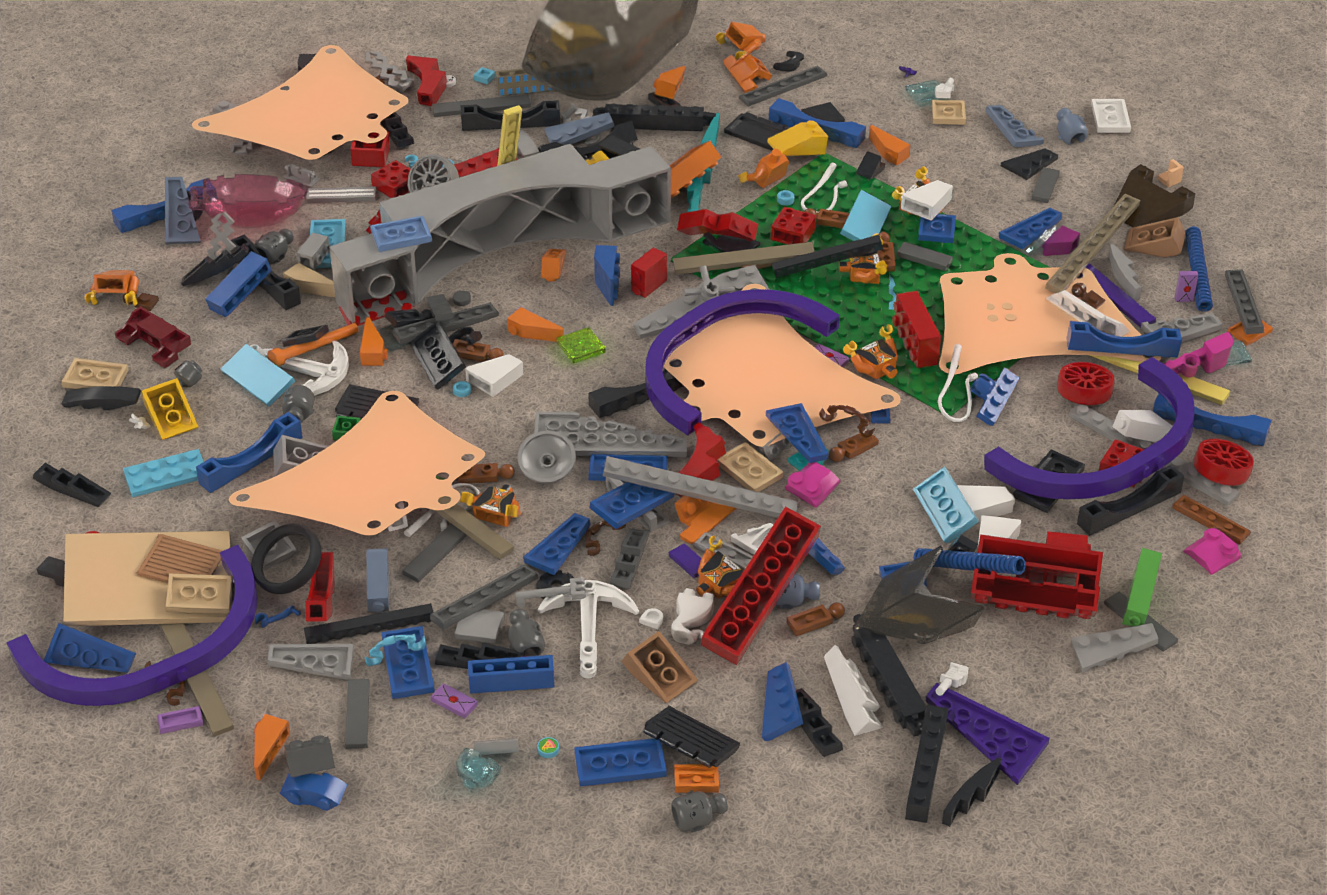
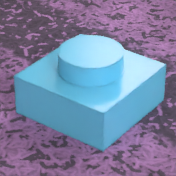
[474,67,496,85]

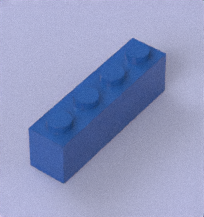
[205,251,272,317]
[468,655,555,694]

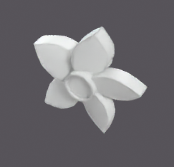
[129,413,151,429]

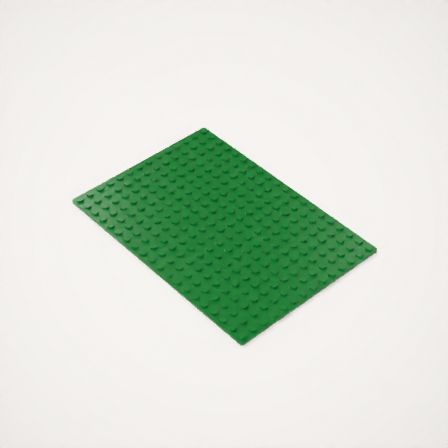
[671,153,1051,416]

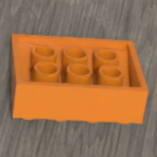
[669,141,721,198]

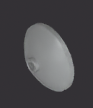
[518,431,576,484]

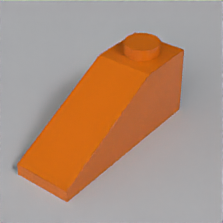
[653,66,686,99]
[869,125,910,165]
[541,248,567,281]
[507,307,564,342]
[360,317,388,366]
[254,714,290,780]

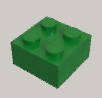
[332,416,361,441]

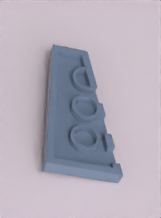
[985,105,1044,147]
[544,113,615,145]
[165,177,201,244]

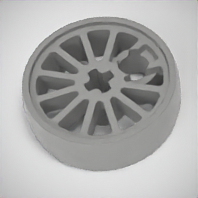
[408,154,459,193]

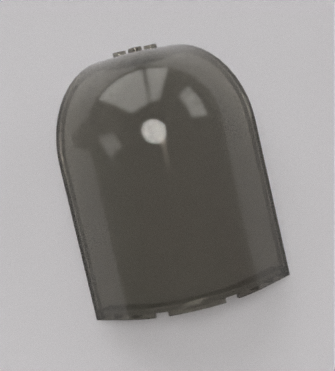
[522,0,698,101]

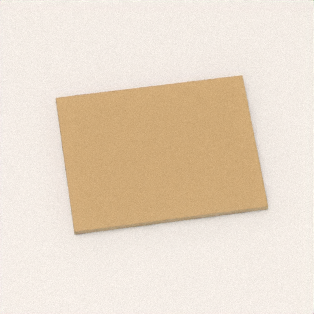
[63,531,233,626]

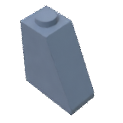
[366,549,390,613]

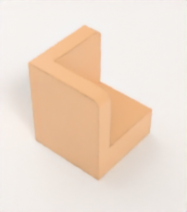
[1157,159,1184,187]

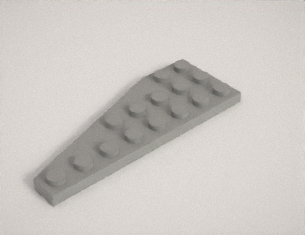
[633,265,770,339]
[534,412,687,457]

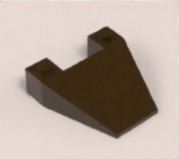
[1113,164,1196,228]

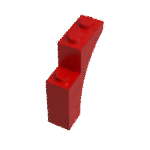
[406,55,447,106]
[677,209,758,241]
[677,422,726,498]
[305,552,335,622]

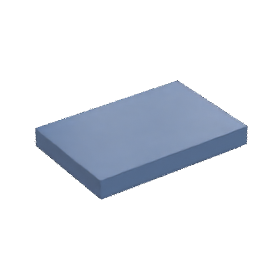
[370,216,432,252]

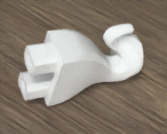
[671,588,714,645]

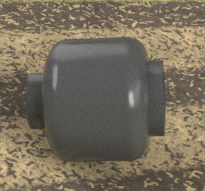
[174,360,202,387]

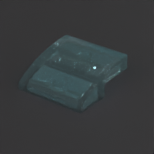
[905,80,949,107]

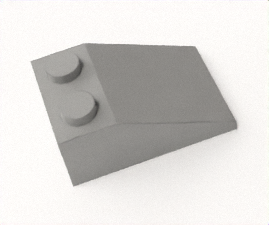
[273,435,329,477]

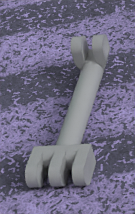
[515,577,586,608]

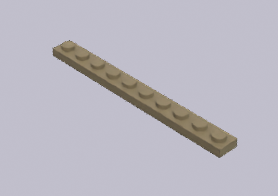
[1045,194,1140,293]

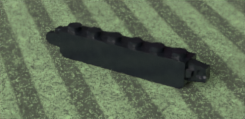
[592,103,716,132]
[851,614,926,737]

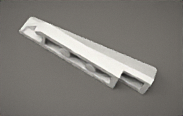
[1046,290,1129,337]
[824,645,883,736]

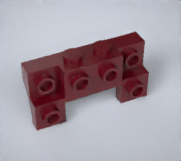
[115,306,191,368]

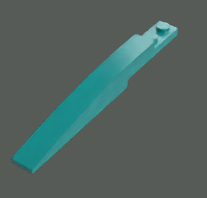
[687,113,720,212]

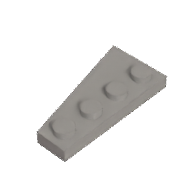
[1141,313,1223,342]
[1071,623,1158,673]
[267,644,354,680]

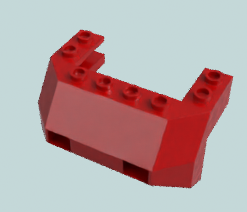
[971,534,1103,619]

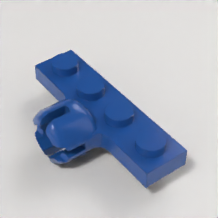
[970,367,1020,426]

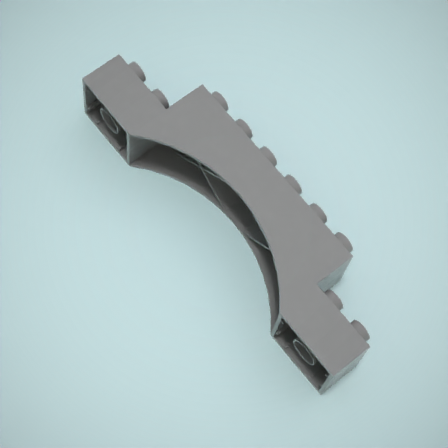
[330,144,671,323]

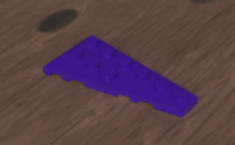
[925,683,1050,785]

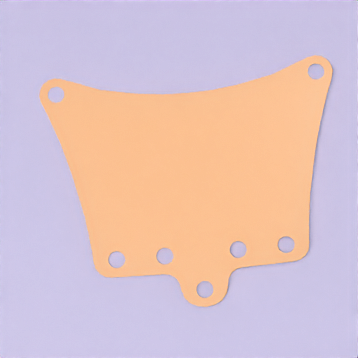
[192,45,409,160]
[939,253,1161,374]
[663,284,901,447]
[229,391,485,535]

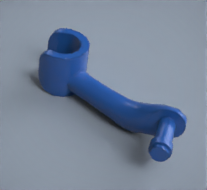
[255,605,301,628]

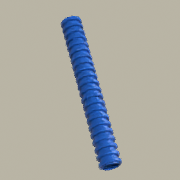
[1185,226,1213,312]
[913,548,1025,575]

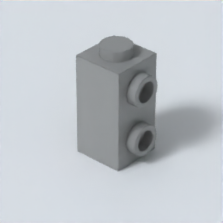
[296,233,330,270]

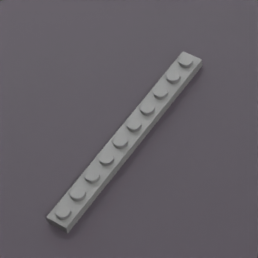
[1069,404,1239,506]
[603,456,797,518]

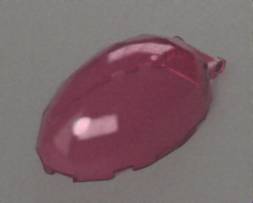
[189,174,308,229]

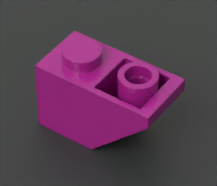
[1042,225,1080,256]

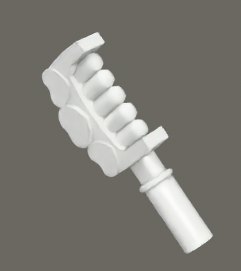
[935,78,954,98]
[936,662,969,696]

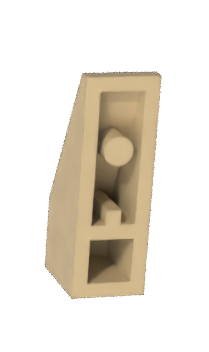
[284,262,335,297]

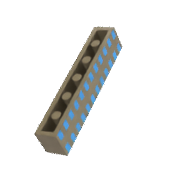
[495,61,594,96]

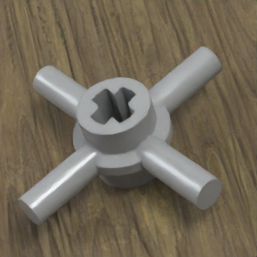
[682,266,735,302]

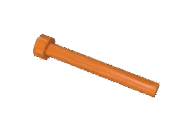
[267,323,359,367]

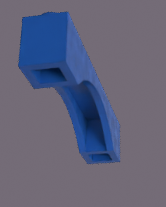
[769,98,866,148]
[111,178,217,233]
[1066,321,1182,358]
[1153,393,1272,446]
[196,412,303,493]

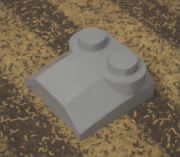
[241,520,297,569]

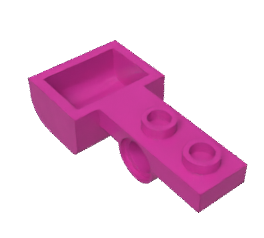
[1164,332,1234,378]

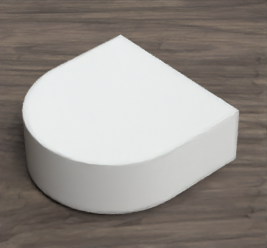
[639,608,663,629]

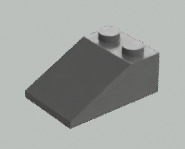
[284,735,335,777]

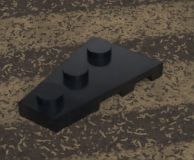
[1000,148,1058,180]

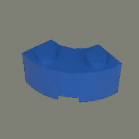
[279,772,348,811]

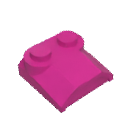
[785,462,840,508]
[1183,528,1241,575]

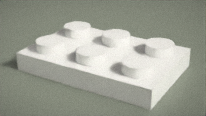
[1091,99,1131,133]

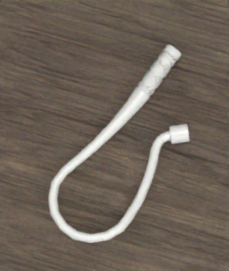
[801,163,847,213]
[938,344,978,422]
[404,483,480,537]

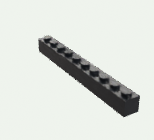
[772,234,883,278]
[304,603,434,644]

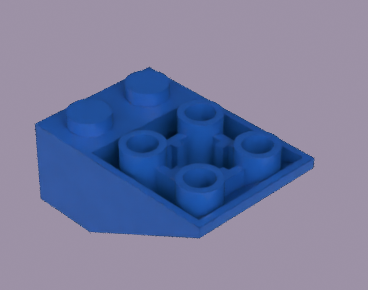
[594,245,620,306]

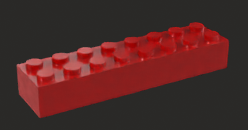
[701,506,821,665]

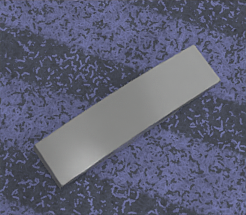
[517,129,540,158]
[1108,244,1142,301]

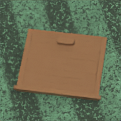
[137,534,223,583]

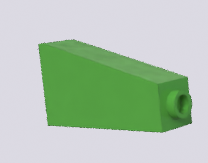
[1122,548,1162,627]

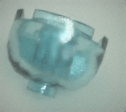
[456,748,501,789]

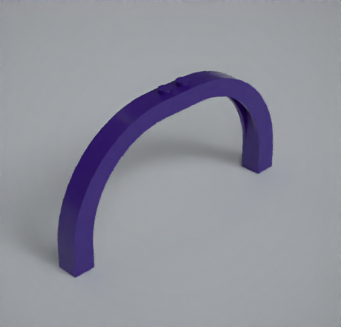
[645,289,840,436]
[984,357,1195,499]
[6,545,258,706]

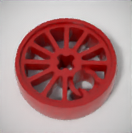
[1057,362,1115,405]
[1193,439,1254,486]

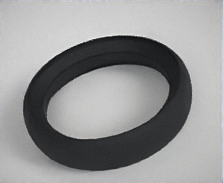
[251,523,321,594]

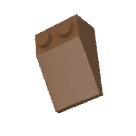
[1124,217,1186,257]
[621,631,698,703]

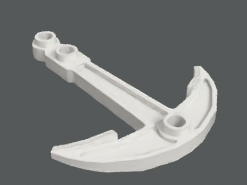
[250,341,349,395]
[538,580,639,678]

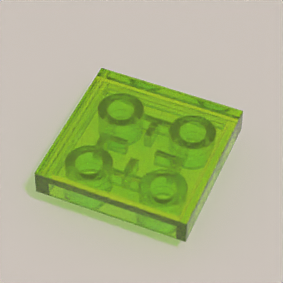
[556,327,606,364]

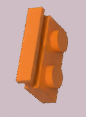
[1228,320,1273,346]
[674,764,719,793]

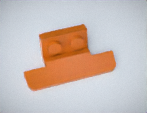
[723,53,772,93]
[674,496,737,544]

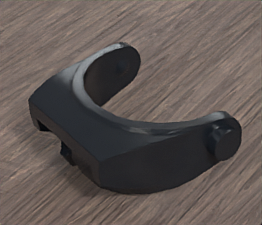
[773,51,804,72]
[449,327,482,345]

